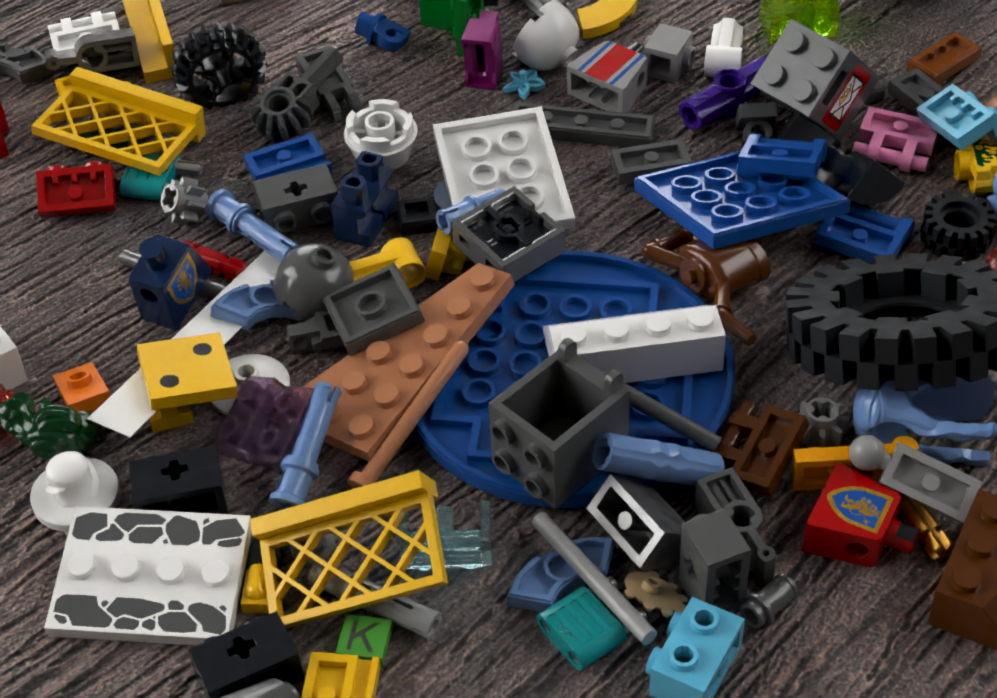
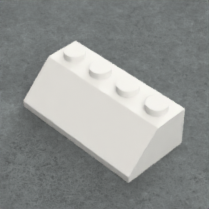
[543,305,726,383]

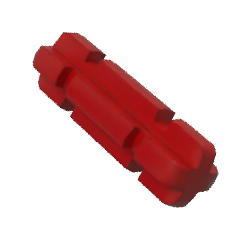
[182,240,246,281]

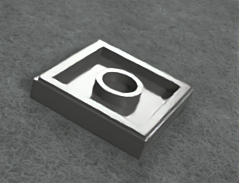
[323,263,425,356]

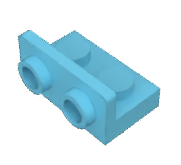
[916,83,997,150]

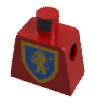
[802,462,920,568]

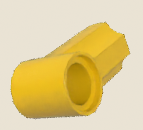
[350,237,426,289]

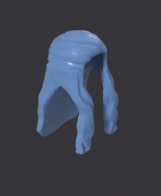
[853,374,997,467]

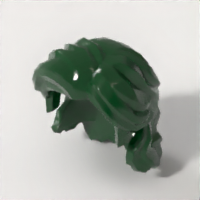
[0,392,103,461]

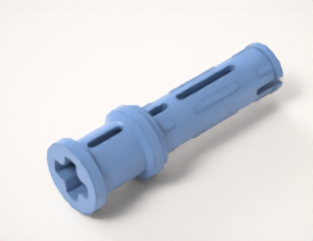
[205,189,300,262]
[268,382,342,510]

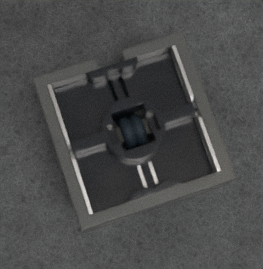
[452,186,565,282]

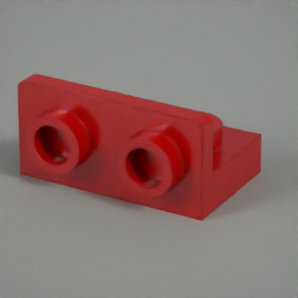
[36,161,118,218]

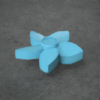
[503,69,546,100]

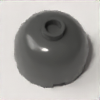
[273,243,355,320]

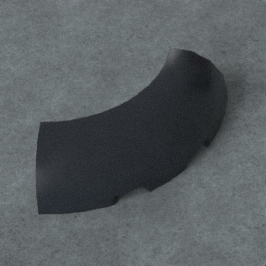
[776,113,906,205]

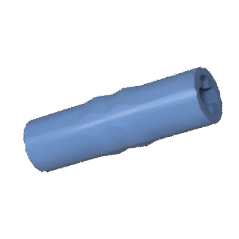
[592,432,725,487]

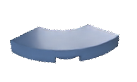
[210,280,302,331]
[507,537,616,612]

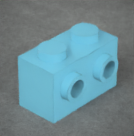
[645,597,745,698]

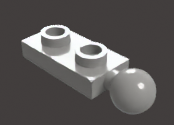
[849,435,983,524]

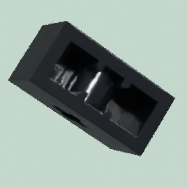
[129,446,228,514]
[188,611,305,698]

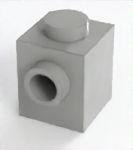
[643,23,696,84]

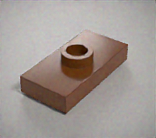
[906,32,982,84]

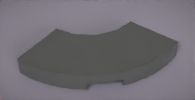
[0,43,55,84]

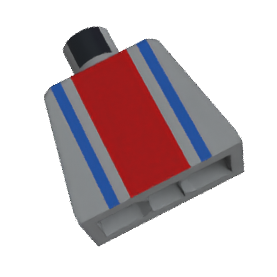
[567,41,648,113]

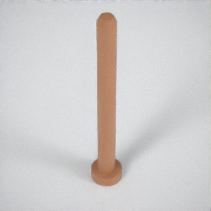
[347,340,469,489]

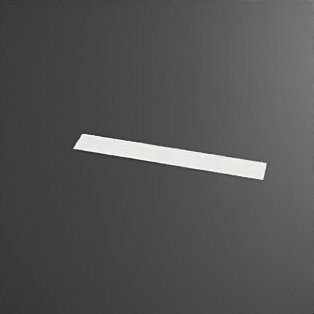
[87,251,281,437]

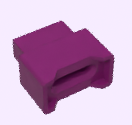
[460,11,503,90]

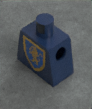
[129,234,212,331]

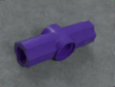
[679,56,766,131]

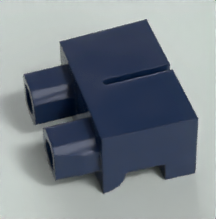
[331,151,399,248]

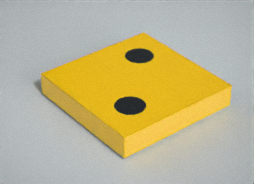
[137,332,237,410]

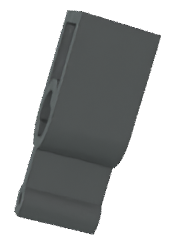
[44,28,140,73]
[694,467,776,589]

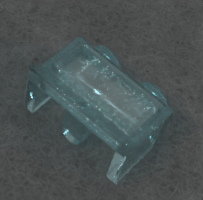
[397,500,492,570]

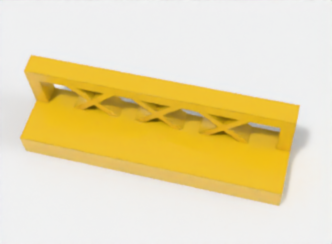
[122,0,174,84]

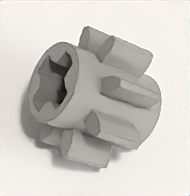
[161,176,208,225]
[799,397,849,447]

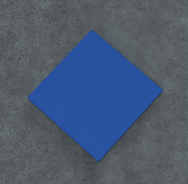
[634,151,850,249]

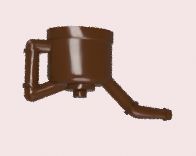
[641,227,771,346]

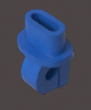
[354,11,411,52]

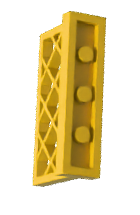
[31,67,206,176]
[250,470,448,628]

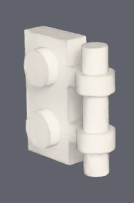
[48,11,120,57]

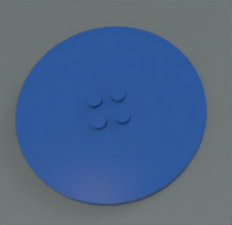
[413,251,735,508]

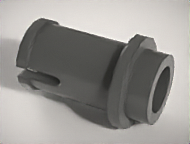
[740,573,799,629]

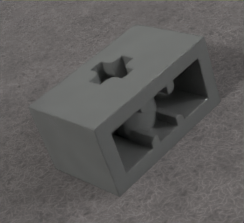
[253,163,338,234]
[679,508,751,612]

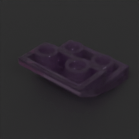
[213,376,314,470]

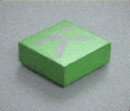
[335,614,393,668]

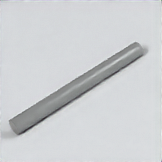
[532,512,657,645]

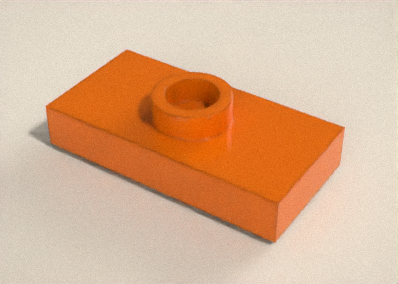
[52,362,111,413]

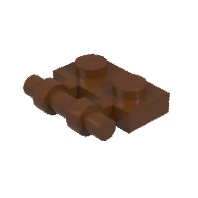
[714,401,809,497]

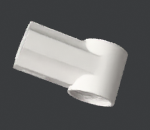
[704,18,743,77]

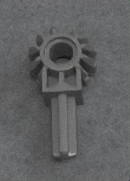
[250,46,344,143]

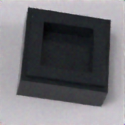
[396,196,438,236]

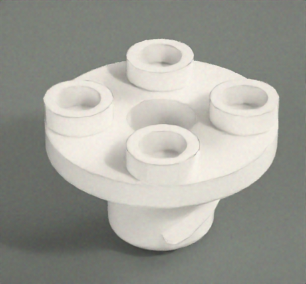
[30,451,122,535]

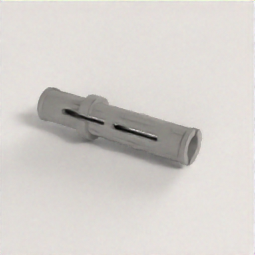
[307,559,442,640]

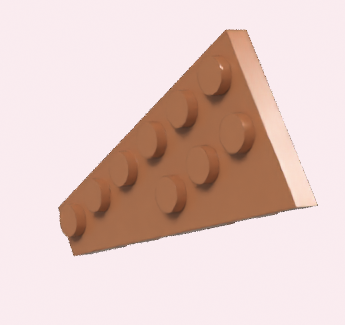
[270,263,515,462]

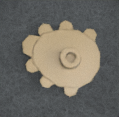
[624,570,688,617]

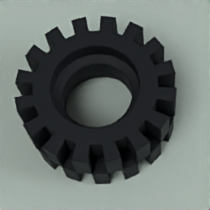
[920,191,997,261]

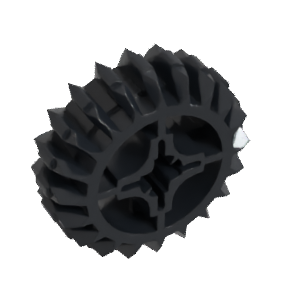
[170,20,268,110]

